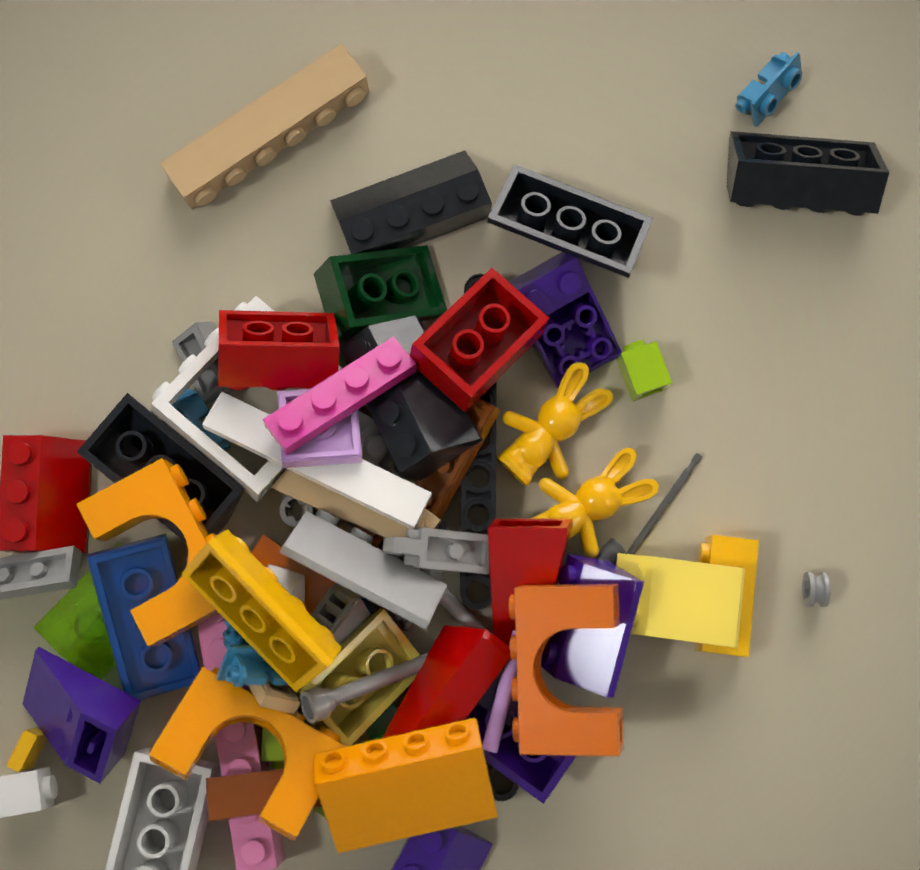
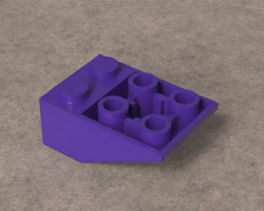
[509,252,622,388]
[22,647,141,784]

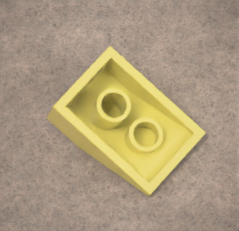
[616,553,745,648]
[296,608,420,747]

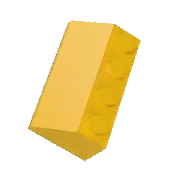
[181,529,342,692]

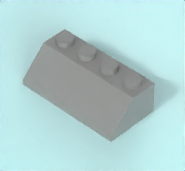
[280,509,447,629]

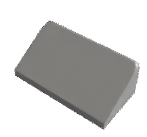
[172,321,235,405]

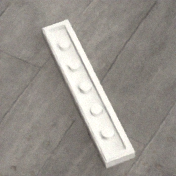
[202,391,432,529]

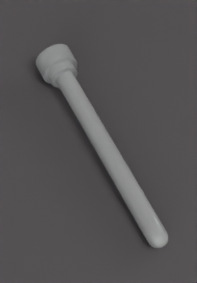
[300,652,429,724]

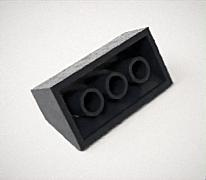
[726,131,889,216]
[330,150,492,254]
[487,164,653,278]
[340,315,483,481]
[77,393,245,543]

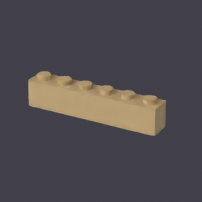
[160,43,369,210]

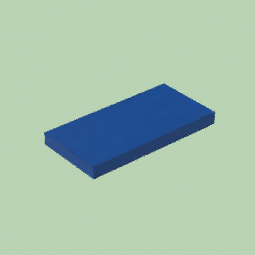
[87,533,201,700]

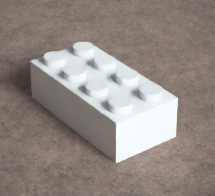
[105,747,220,870]

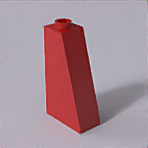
[488,518,572,646]
[382,625,511,739]

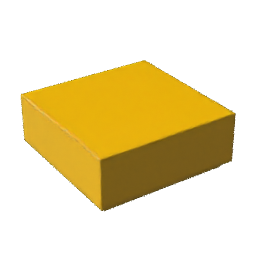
[7,727,47,773]

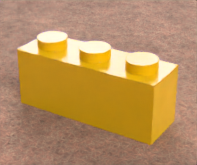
[691,535,759,657]

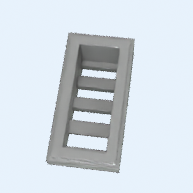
[311,583,371,645]

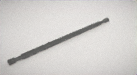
[626,453,702,555]

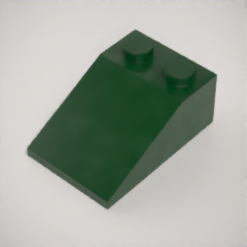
[313,245,447,342]

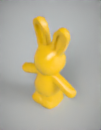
[496,362,613,486]
[530,447,659,558]

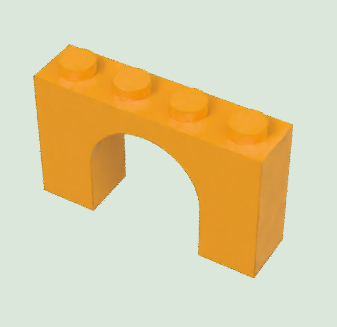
[77,458,219,647]
[149,667,346,841]

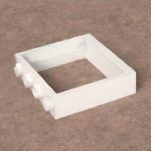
[151,296,343,502]

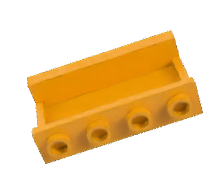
[314,718,498,853]

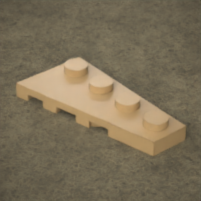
[271,469,442,538]

